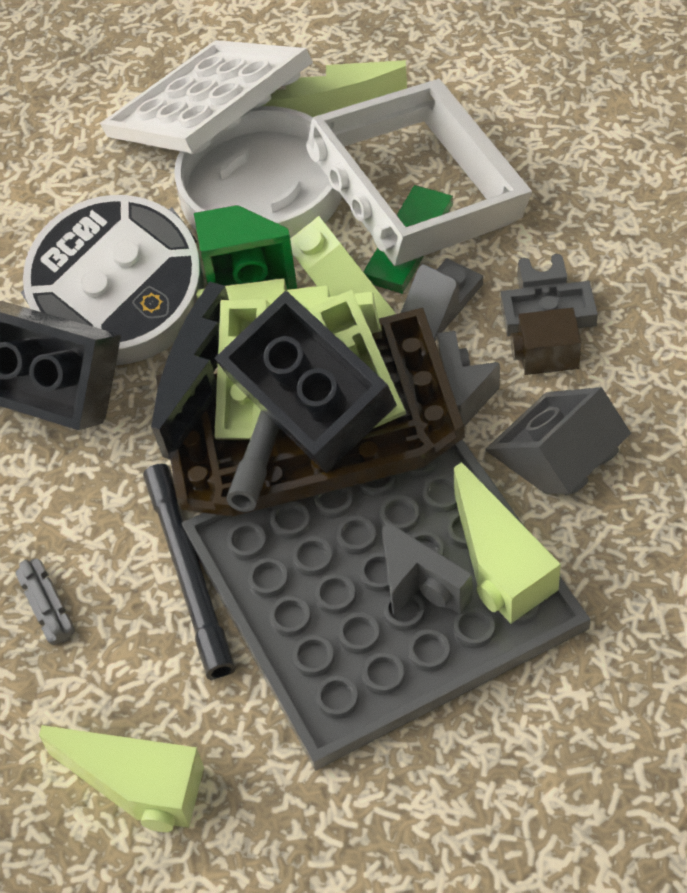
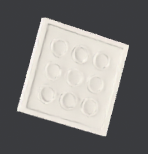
[100,40,313,154]

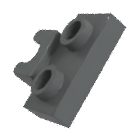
[500,254,598,337]

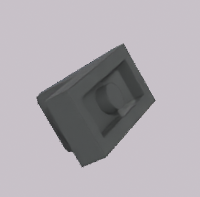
[401,258,483,341]
[437,331,500,427]
[382,522,472,615]

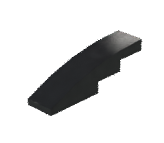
[151,282,229,460]

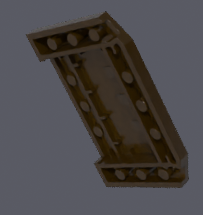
[156,307,465,517]

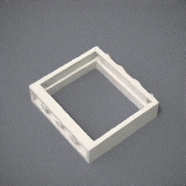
[306,79,532,266]

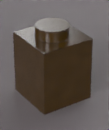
[510,307,581,375]

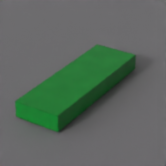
[363,185,453,294]

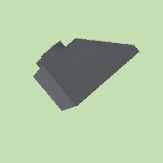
[485,387,631,495]

